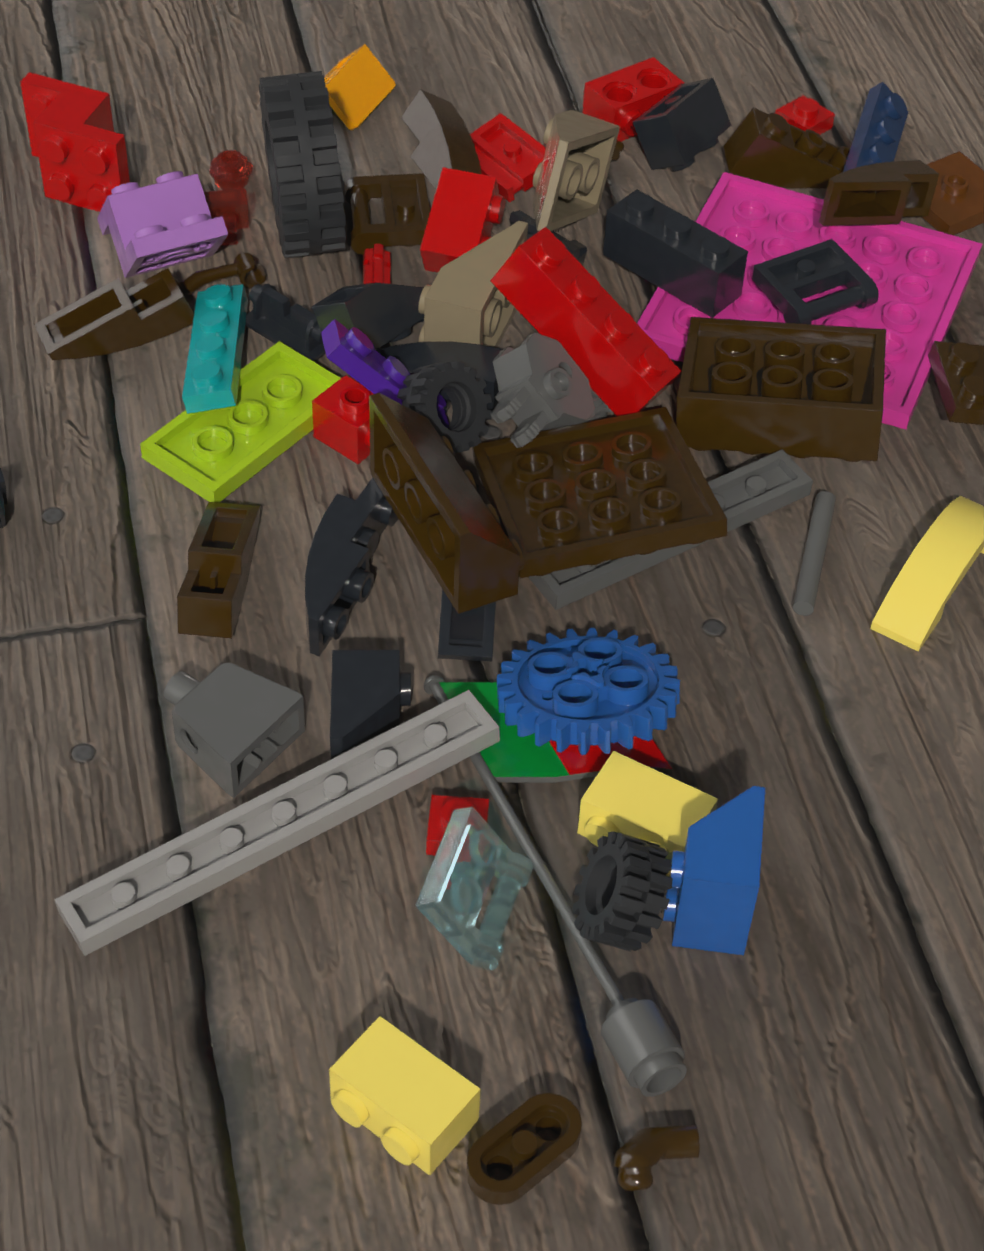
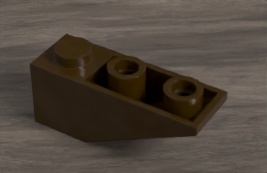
[724,107,850,189]

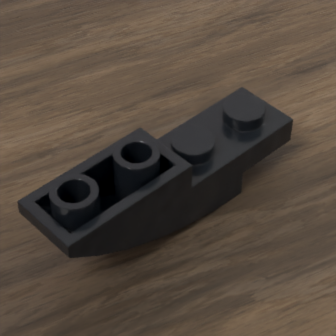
[305,477,398,657]

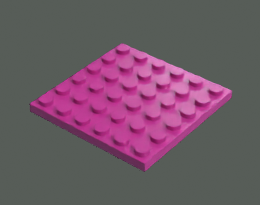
[637,172,983,430]

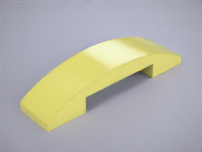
[870,496,984,652]

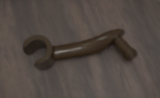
[172,252,266,298]

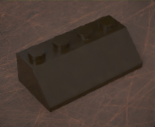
[369,393,524,614]

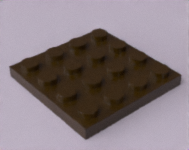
[472,407,728,579]

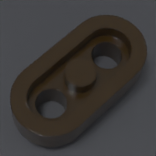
[466,1093,582,1205]

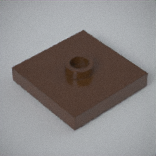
[921,151,984,235]

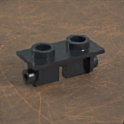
[245,284,326,362]

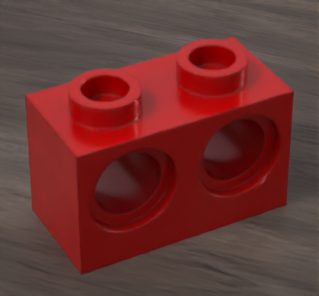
[583,57,684,141]

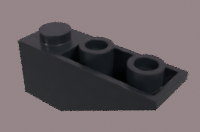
[311,283,424,354]

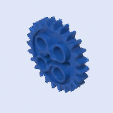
[497,628,680,755]

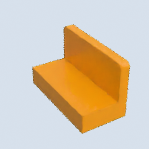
[324,44,396,131]

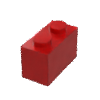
[420,167,505,273]

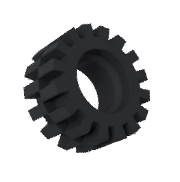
[573,831,673,952]

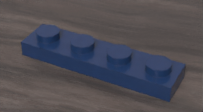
[843,82,909,172]

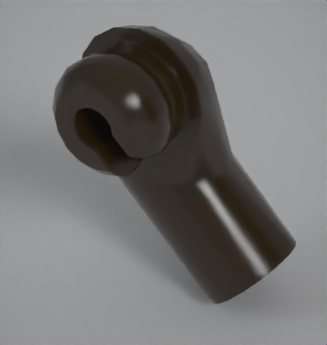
[614,1125,700,1190]

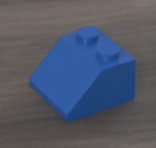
[663,786,766,956]

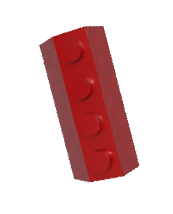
[490,227,682,416]

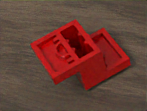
[20,72,130,212]

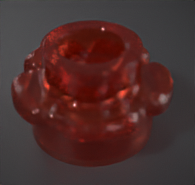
[209,150,253,191]

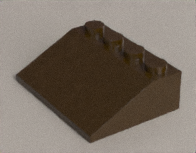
[676,317,886,462]

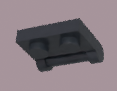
[752,239,879,324]

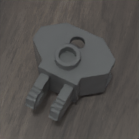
[491,332,595,448]

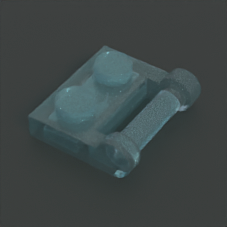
[415,806,533,970]

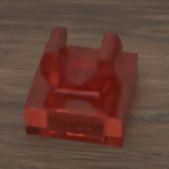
[204,188,249,246]

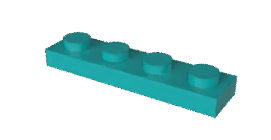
[182,284,248,414]

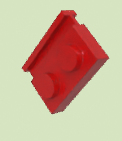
[470,113,546,202]

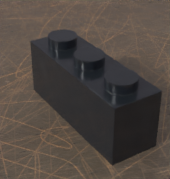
[603,189,748,318]

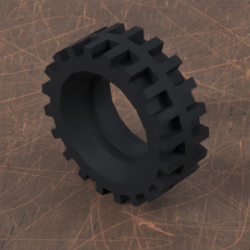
[259,71,346,258]

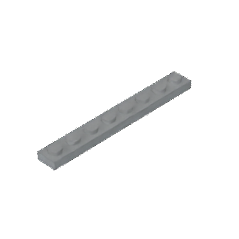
[54,690,500,956]

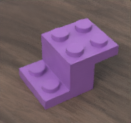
[97,171,228,278]

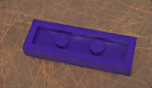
[321,319,449,428]

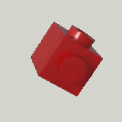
[312,375,373,464]

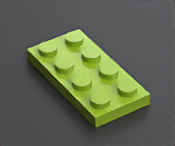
[140,341,341,503]

